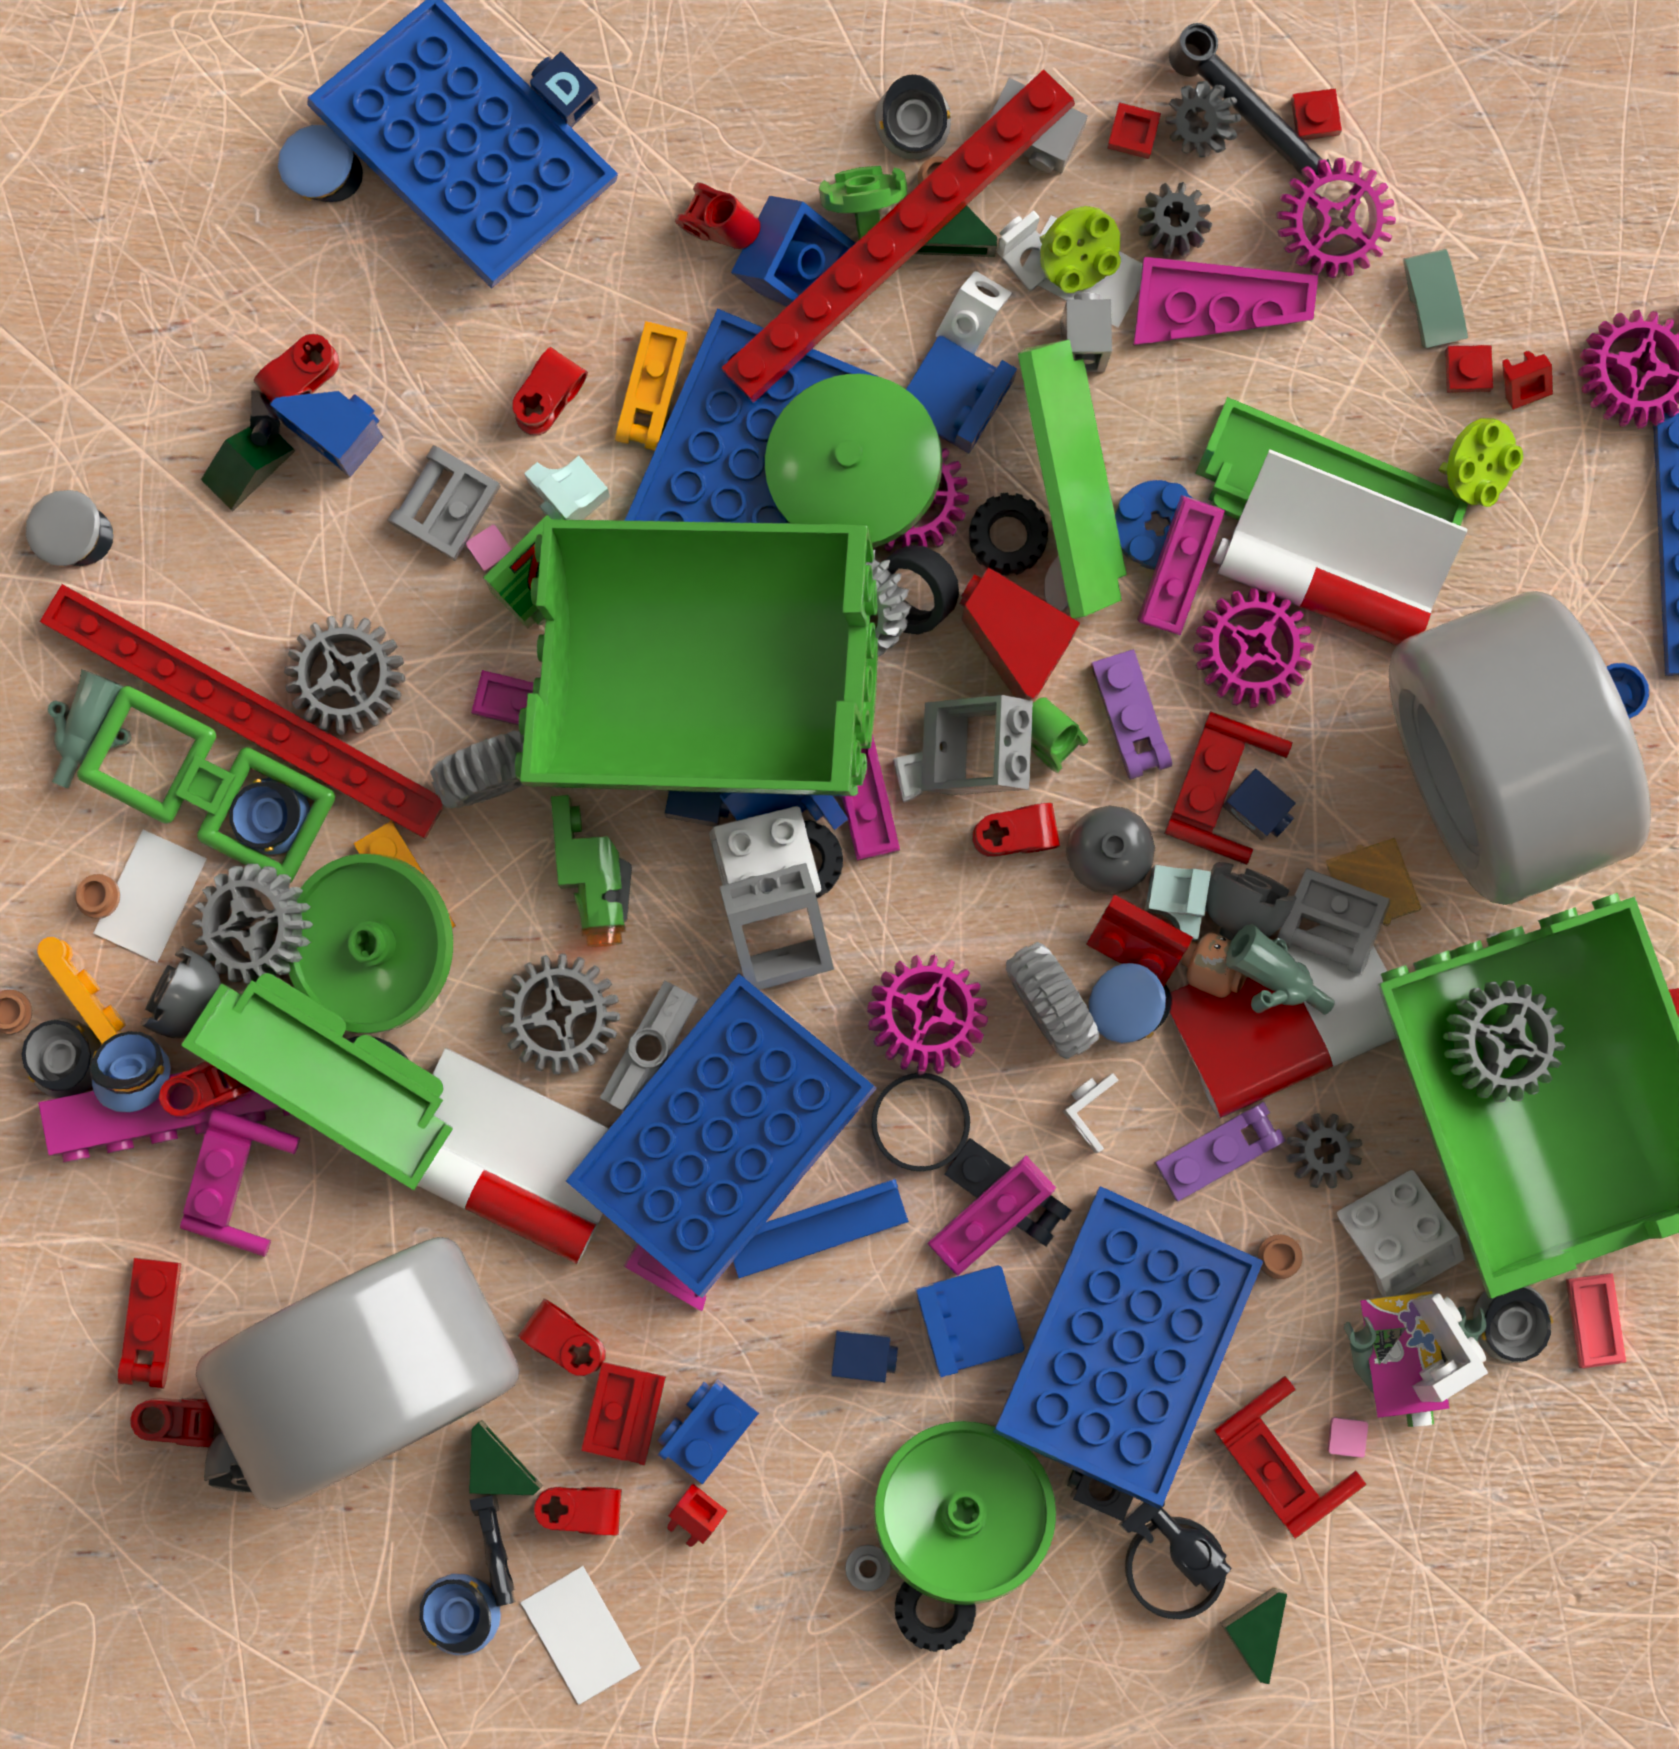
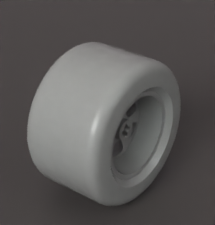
[1389,591,1651,905]
[195,1237,519,1509]

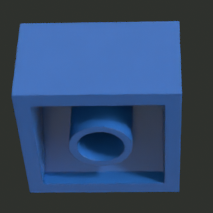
[731,196,855,307]
[270,391,383,477]

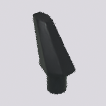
[250,390,280,446]

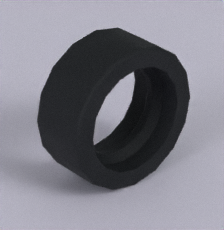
[886,545,959,635]

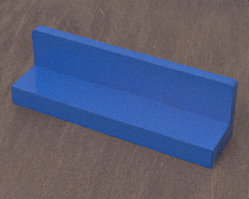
[733,1179,909,1278]

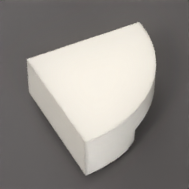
[1044,556,1069,612]
[893,752,924,803]

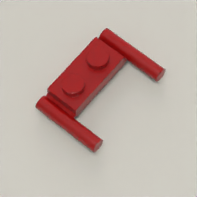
[1164,711,1293,865]
[1214,1376,1367,1539]

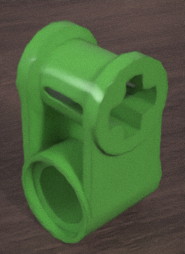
[1031,697,1088,773]

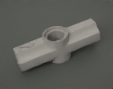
[600,980,699,1111]

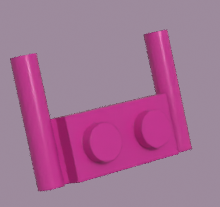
[180,1109,300,1257]

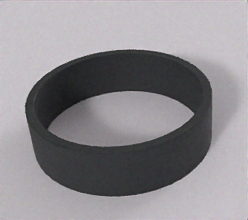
[872,1073,970,1171]
[1125,1517,1226,1619]

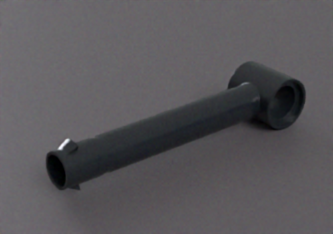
[1169,23,1333,184]

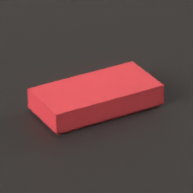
[1566,1273,1626,1368]

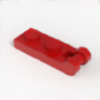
[118,1258,182,1389]

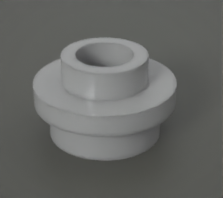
[845,1545,891,1591]

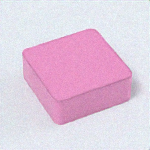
[466,525,512,572]
[1327,1417,1368,1458]

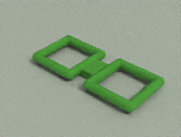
[77,686,335,883]

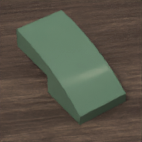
[1403,249,1468,348]

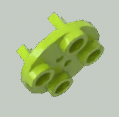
[1039,206,1121,294]
[1438,418,1523,507]

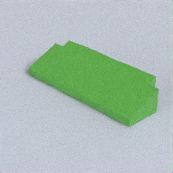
[1018,339,1127,619]
[1195,397,1468,526]
[181,973,453,1190]

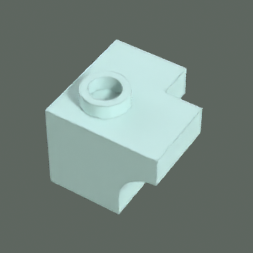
[524,456,610,520]
[1145,865,1211,941]

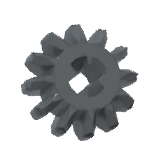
[1165,81,1242,157]
[1137,182,1212,258]
[1286,1113,1362,1188]

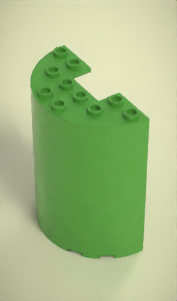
[515,519,878,796]
[1377,893,1679,1298]

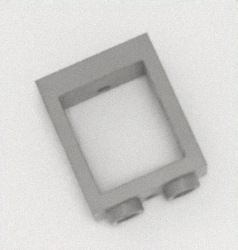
[921,695,1033,795]
[719,863,834,990]

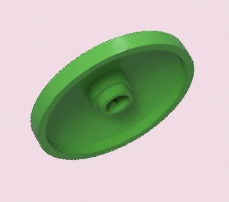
[765,374,943,548]
[289,854,453,1033]
[874,1421,1056,1605]

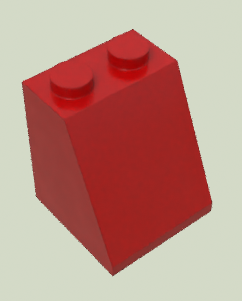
[959,567,1080,702]

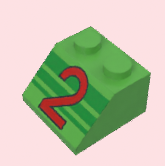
[483,515,551,629]

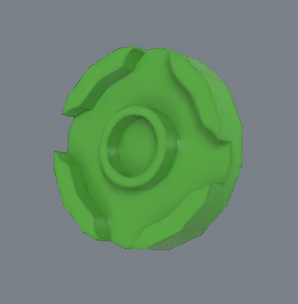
[819,166,908,240]

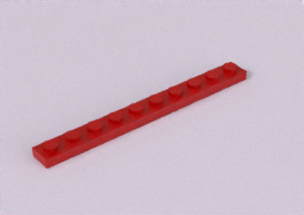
[722,69,1075,403]
[39,584,444,839]

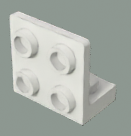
[709,806,821,894]
[1337,1170,1465,1297]
[1412,1293,1488,1402]

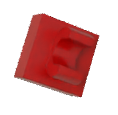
[1502,351,1553,410]
[667,1483,728,1547]

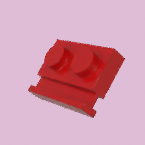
[1086,894,1193,987]
[581,1361,666,1466]

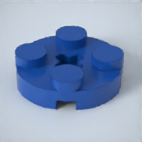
[1115,480,1194,570]

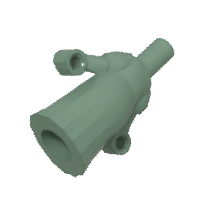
[48,669,132,789]
[1226,923,1335,1015]

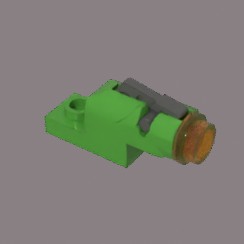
[551,795,632,947]

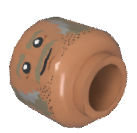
[1181,933,1247,998]

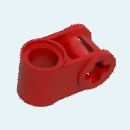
[675,182,760,249]
[254,334,340,403]
[512,347,588,435]
[972,803,1060,857]
[159,1061,252,1119]
[518,1299,606,1376]
[130,1398,215,1448]
[534,1487,622,1535]

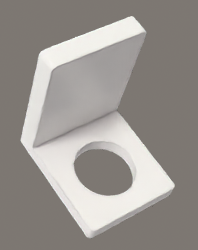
[997,211,1046,291]
[935,271,1012,354]
[1063,1073,1118,1153]

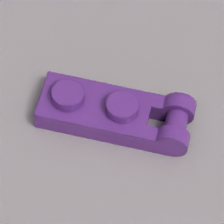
[1091,649,1172,780]
[1154,1101,1286,1201]

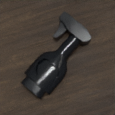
[470,1494,516,1607]
[1118,1501,1232,1592]

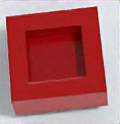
[1291,88,1342,140]
[1107,102,1161,159]
[1445,345,1493,393]

